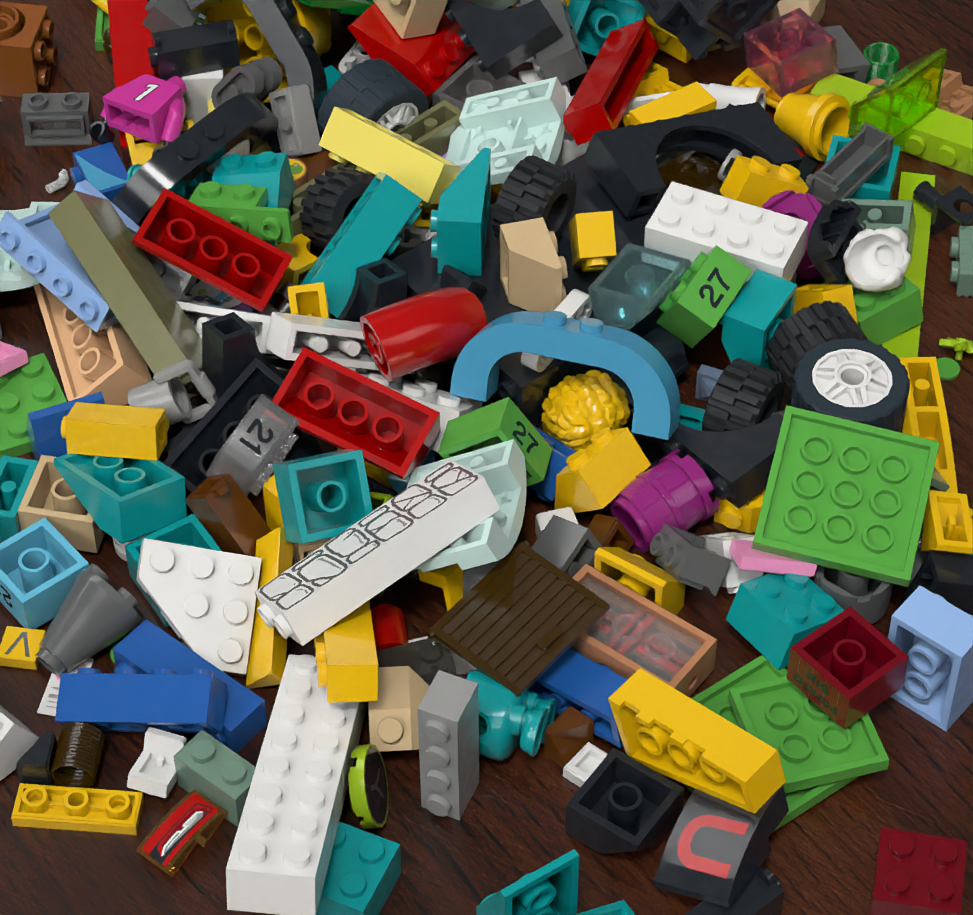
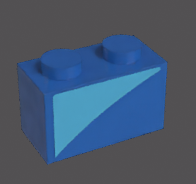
[70,142,127,202]

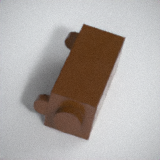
[185,474,271,557]

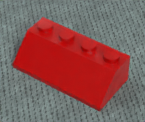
[131,188,293,312]
[266,347,440,480]

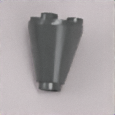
[35,564,144,677]

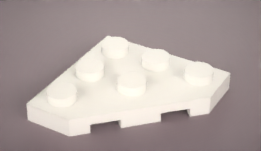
[136,538,262,677]

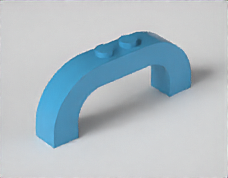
[450,311,680,440]

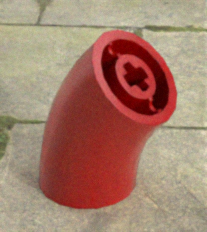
[360,286,487,382]

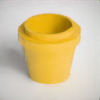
[774,92,853,161]

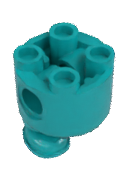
[466,670,557,761]

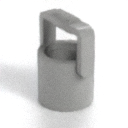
[128,360,218,426]

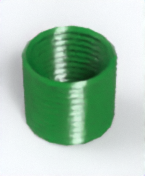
[863,42,899,85]

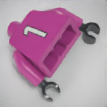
[89,74,187,157]

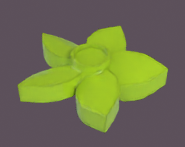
[939,337,973,360]

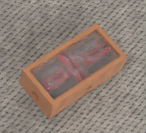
[569,564,717,697]

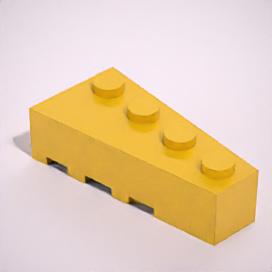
[608,668,786,814]

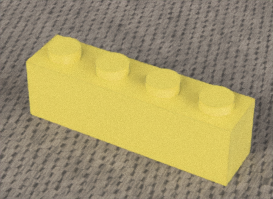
[318,106,461,208]

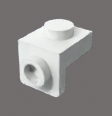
[127,727,187,798]

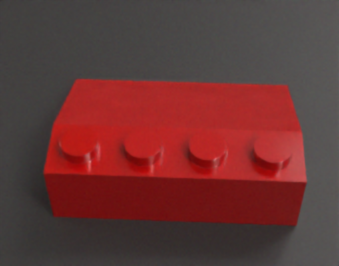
[348,0,475,96]

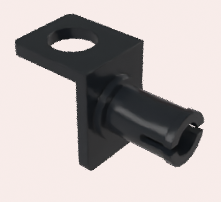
[913,181,973,236]

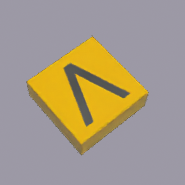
[0,626,46,670]

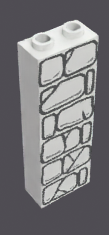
[254,459,500,646]

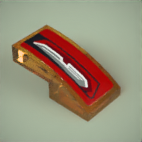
[136,789,228,877]

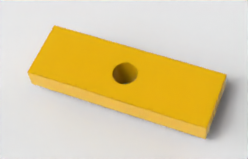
[11,783,144,835]

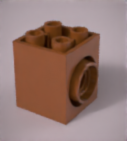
[0,2,59,97]

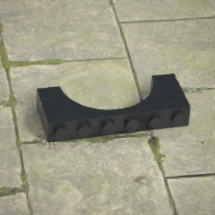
[444,0,563,80]
[583,102,803,218]
[202,257,408,401]
[596,325,783,509]

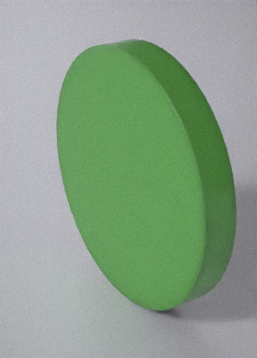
[936,357,960,380]

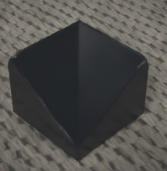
[16,731,57,786]

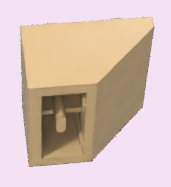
[500,217,568,313]

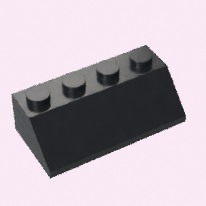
[163,358,298,509]

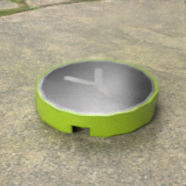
[348,744,389,829]

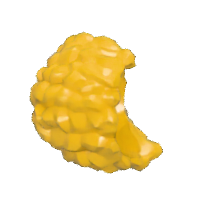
[541,370,630,451]

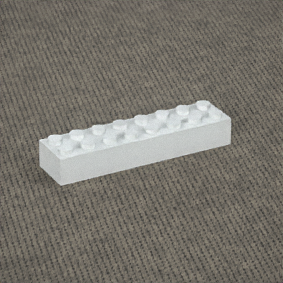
[226,654,368,915]

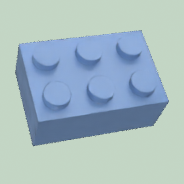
[888,586,973,731]

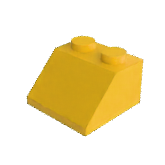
[554,427,651,513]
[594,547,686,615]

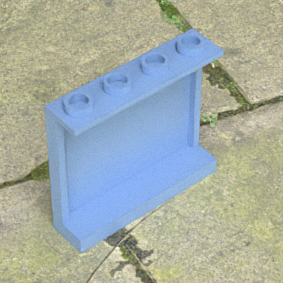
[0,180,140,333]

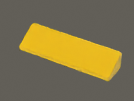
[246,528,294,689]

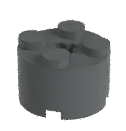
[813,565,893,624]

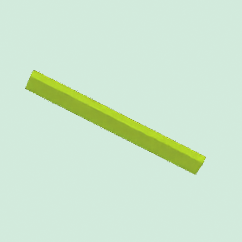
[882,171,936,358]

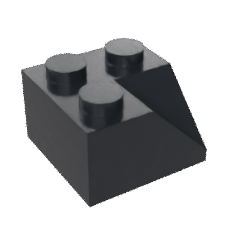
[565,748,684,854]

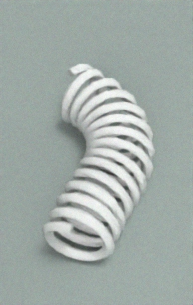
[45,169,69,194]

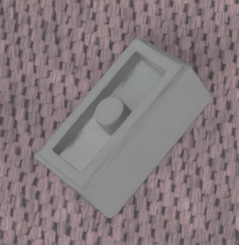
[269,84,322,158]

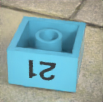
[0,517,89,629]

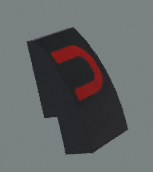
[654,785,789,908]

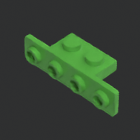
[152,181,294,243]

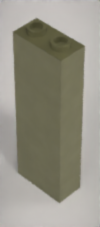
[48,190,202,395]

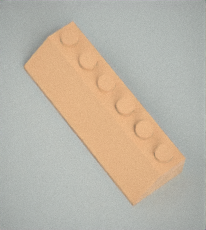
[34,283,152,405]

